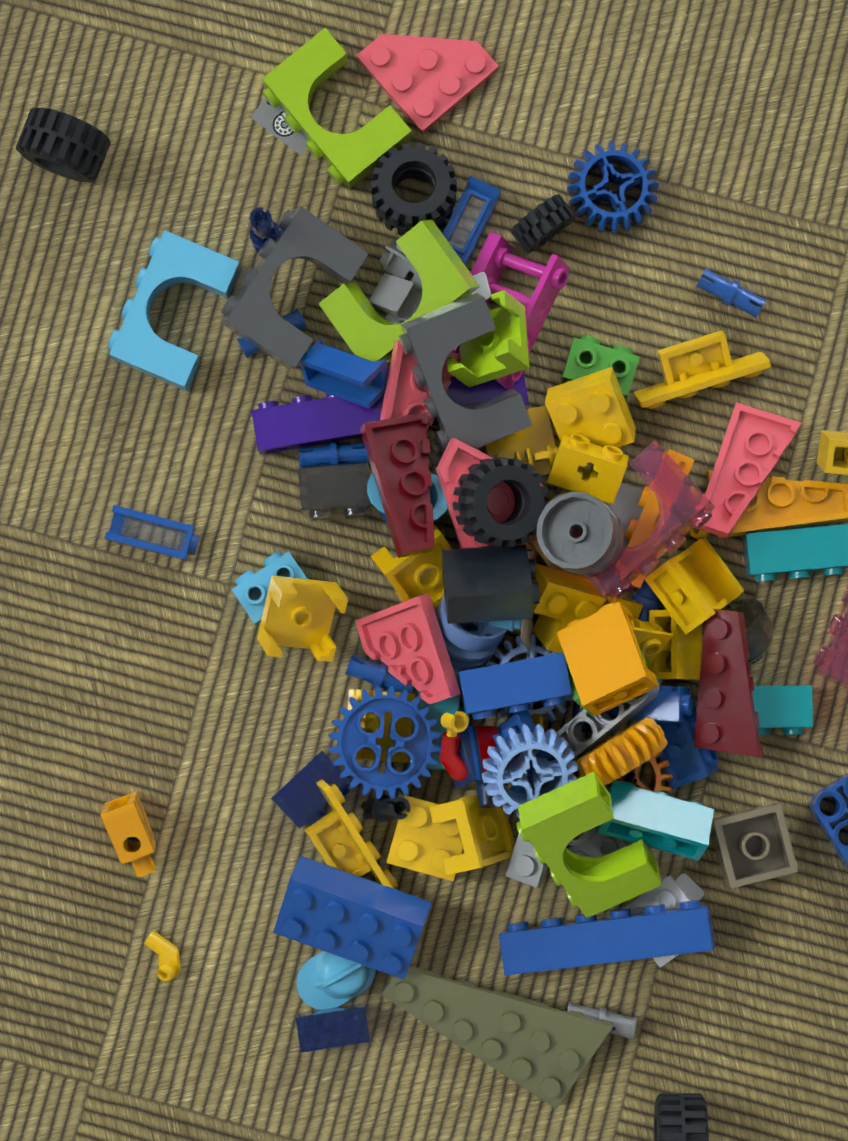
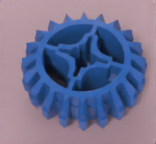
[567,141,659,234]

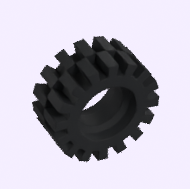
[510,194,576,254]

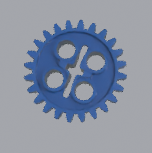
[328,686,441,799]

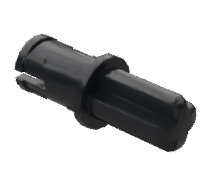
[361,795,410,823]

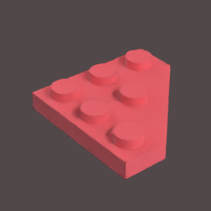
[356,34,499,134]
[436,438,544,549]
[355,594,461,705]

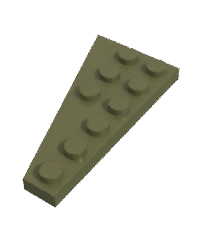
[381,966,614,1109]

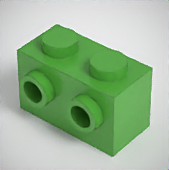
[561,335,640,401]

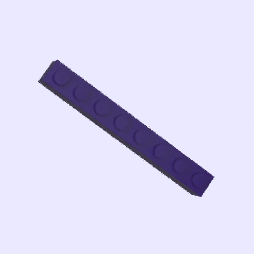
[251,371,529,455]

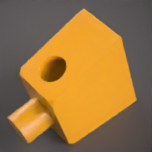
[101,791,156,877]

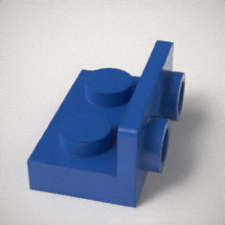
[655,710,719,789]

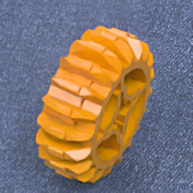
[576,718,668,786]

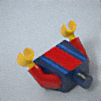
[440,710,543,808]

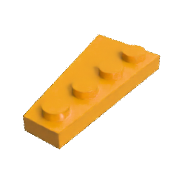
[707,470,848,539]

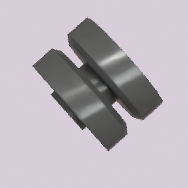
[536,491,624,576]

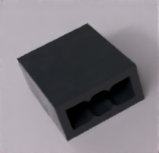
[442,545,540,624]

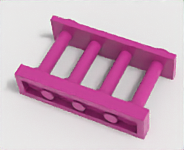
[451,232,570,390]

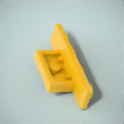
[633,330,771,409]
[304,779,398,889]

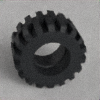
[16,108,111,182]
[371,143,457,236]
[453,458,549,547]
[654,1093,709,1141]

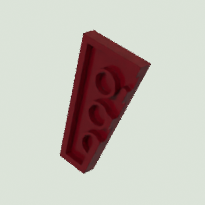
[360,412,435,558]
[694,608,764,758]

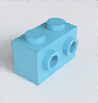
[231,551,307,626]

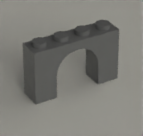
[220,206,369,369]
[399,293,532,451]

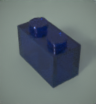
[271,751,351,829]
[295,1003,371,1053]

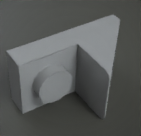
[369,273,422,322]

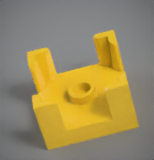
[370,525,452,609]
[257,576,348,662]
[429,793,515,875]

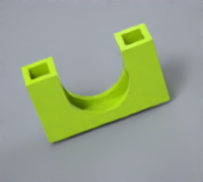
[262,28,412,190]
[319,220,480,366]
[516,772,662,918]

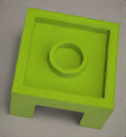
[447,290,529,387]

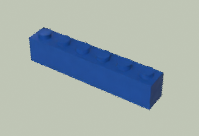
[499,900,716,976]

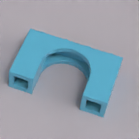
[107,230,242,392]

